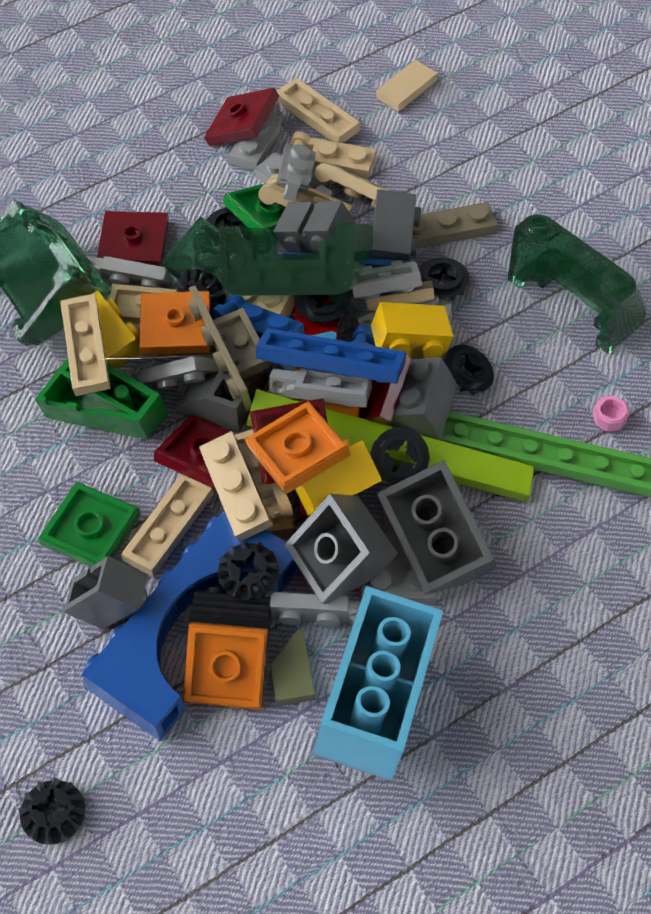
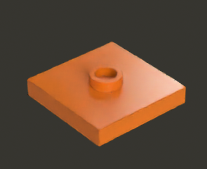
[139,291,210,355]
[245,401,350,494]
[183,622,269,710]

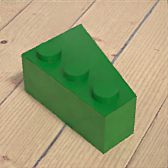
[34,358,169,440]

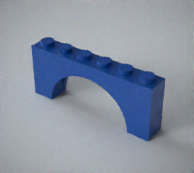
[81,510,300,741]

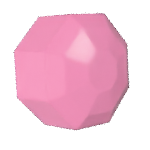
[592,396,629,432]

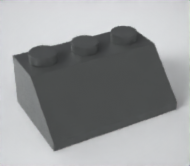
[377,460,497,595]

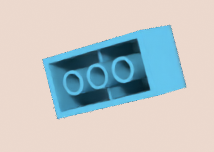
[312,586,443,781]

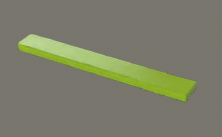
[246,389,534,502]

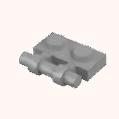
[349,260,422,300]

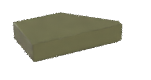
[270,629,315,706]

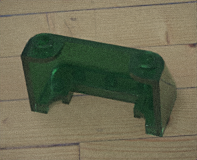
[0,199,111,346]
[507,214,646,354]
[219,223,373,296]

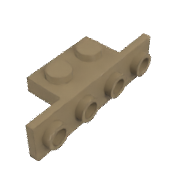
[187,285,272,411]

